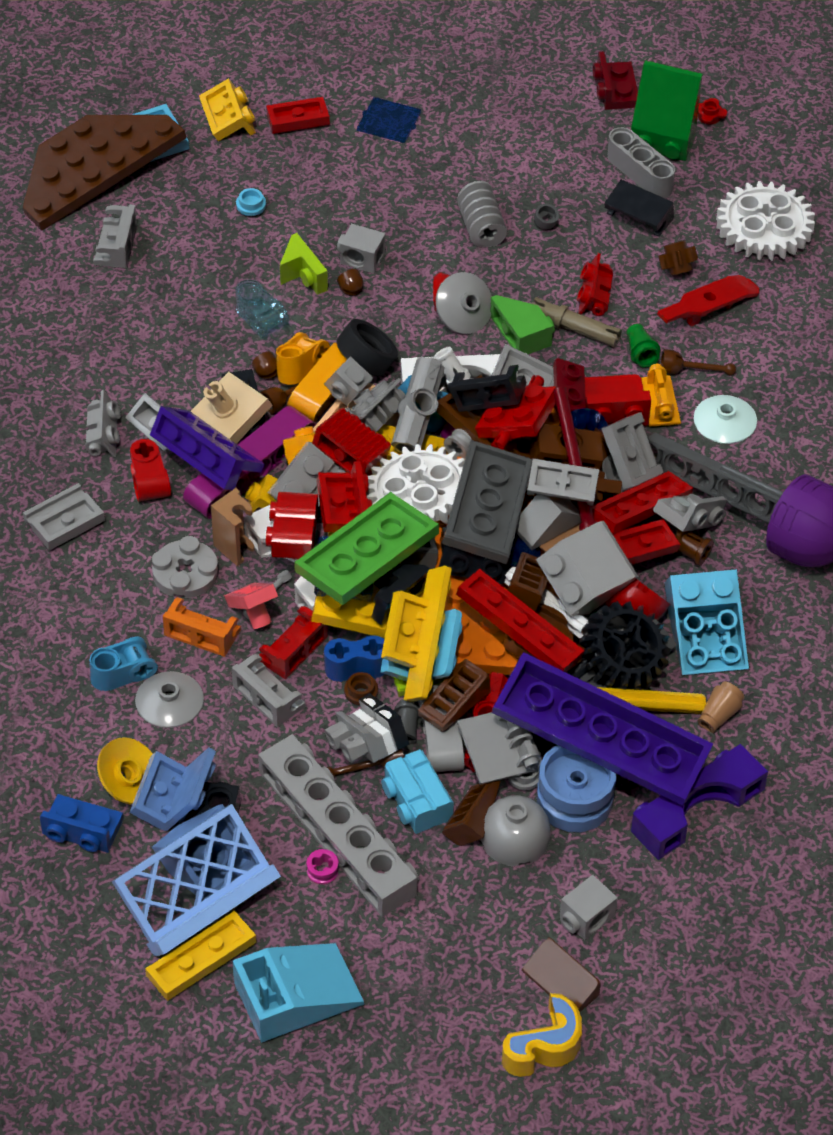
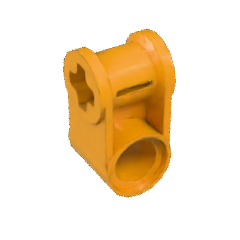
[276,332,330,385]

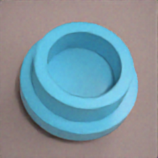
[236,188,266,216]

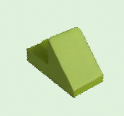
[280,233,328,295]

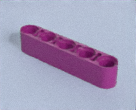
[183,406,316,519]

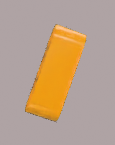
[287,342,347,422]

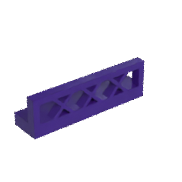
[150,406,265,490]

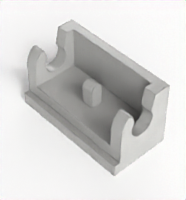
[93,204,137,268]
[527,458,599,506]
[232,654,306,727]

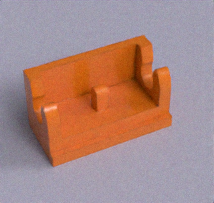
[163,597,241,657]

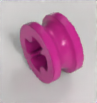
[306,849,339,884]

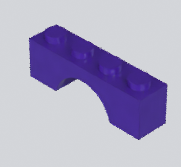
[631,744,768,860]

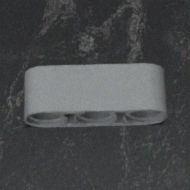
[607,127,675,198]
[419,684,464,772]

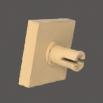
[190,371,273,444]

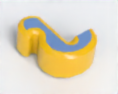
[502,993,582,1077]

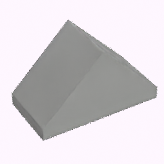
[516,494,581,550]

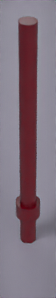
[553,386,597,531]

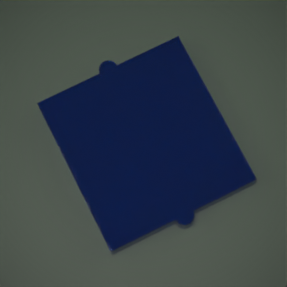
[357,97,421,143]

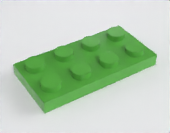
[294,492,439,605]

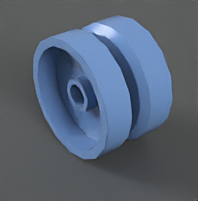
[537,745,616,832]

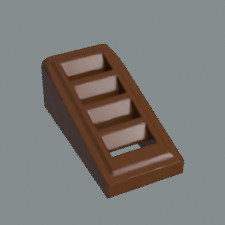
[507,551,548,612]
[417,659,490,732]
[442,780,500,846]

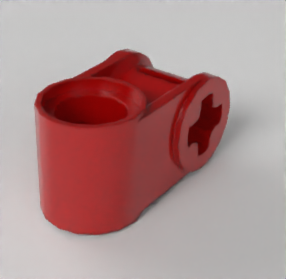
[130,439,171,502]

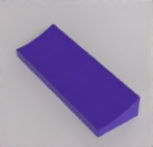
[492,652,713,806]

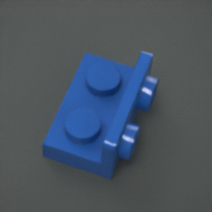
[40,794,124,853]

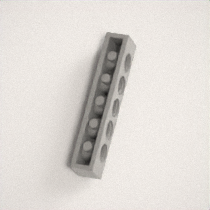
[258,734,419,917]

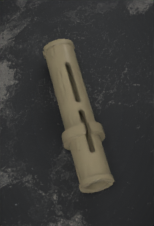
[532,297,622,348]

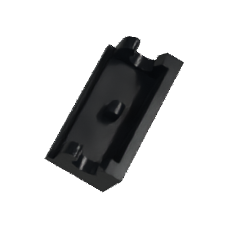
[604,179,674,237]
[448,364,527,412]

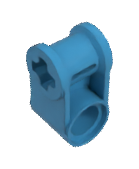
[89,637,158,691]

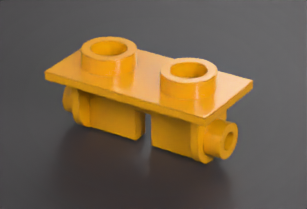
[641,364,681,427]

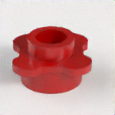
[698,98,727,125]

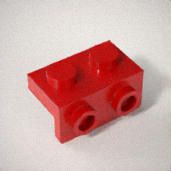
[316,461,372,532]

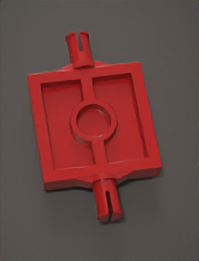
[475,375,556,450]

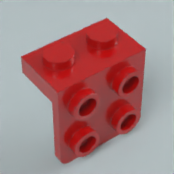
[584,374,651,429]

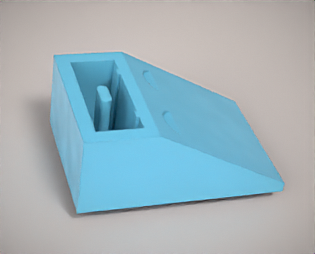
[665,569,749,675]
[232,943,364,1043]

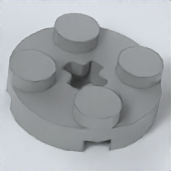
[152,536,218,598]

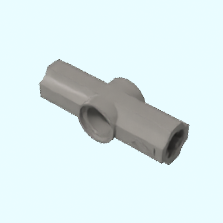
[391,356,445,454]

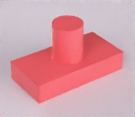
[224,583,278,629]

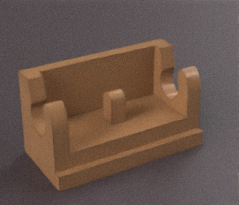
[211,488,254,566]

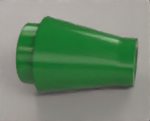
[626,324,661,367]

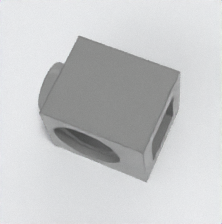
[337,223,385,273]
[560,875,618,940]

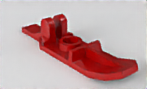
[657,275,760,327]

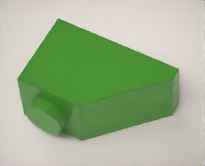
[490,295,555,355]

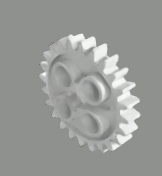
[716,181,815,261]
[366,444,465,524]

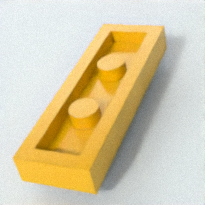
[145,910,256,1001]

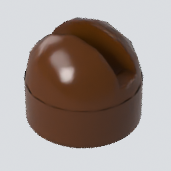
[337,269,364,296]
[252,351,277,379]

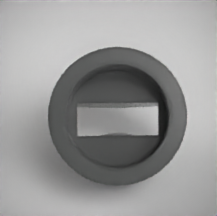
[534,203,559,230]

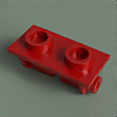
[577,253,613,316]

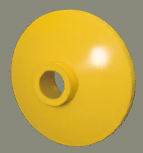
[97,737,153,805]

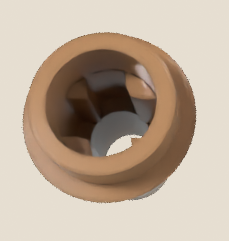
[698,681,744,733]

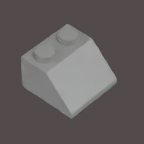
[536,521,639,616]

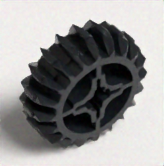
[578,601,671,690]

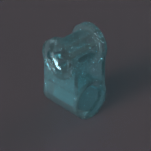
[235,280,289,338]

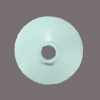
[694,395,757,444]

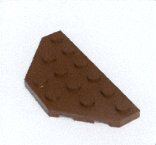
[23,115,186,231]

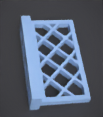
[112,804,281,956]

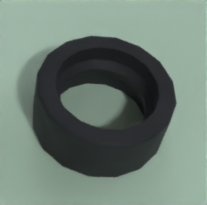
[336,319,398,376]

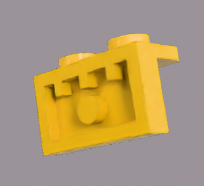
[199,78,256,141]

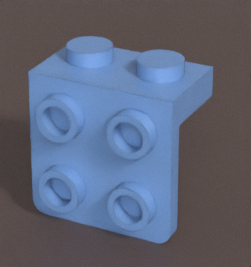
[129,747,216,831]

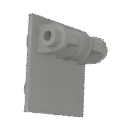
[345,378,406,433]
[457,712,542,785]

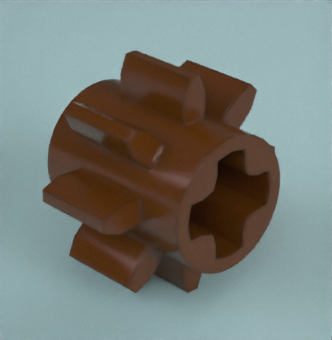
[658,240,698,275]

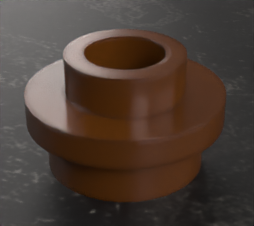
[344,672,378,705]

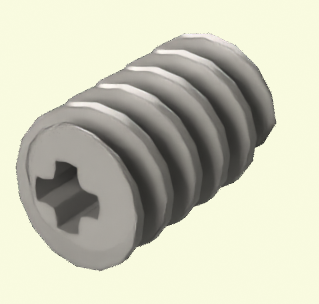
[457,181,507,247]

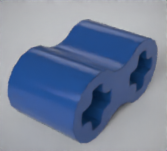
[324,635,384,682]

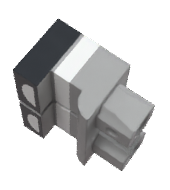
[325,693,410,763]

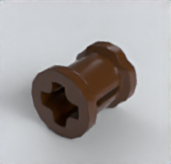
[675,529,714,566]

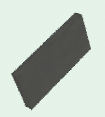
[442,440,533,564]

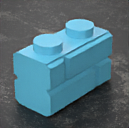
[381,749,454,834]

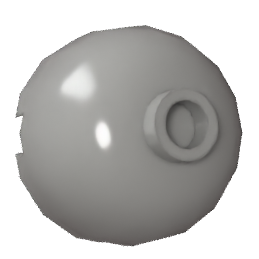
[481,795,551,866]

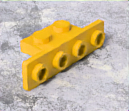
[381,566,452,702]

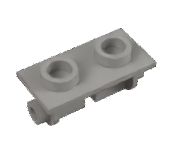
[85,390,121,457]

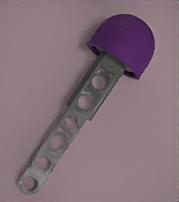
[644,428,833,567]

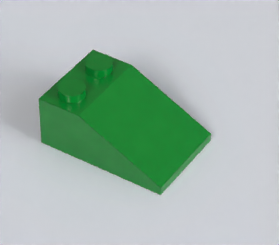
[631,60,703,161]

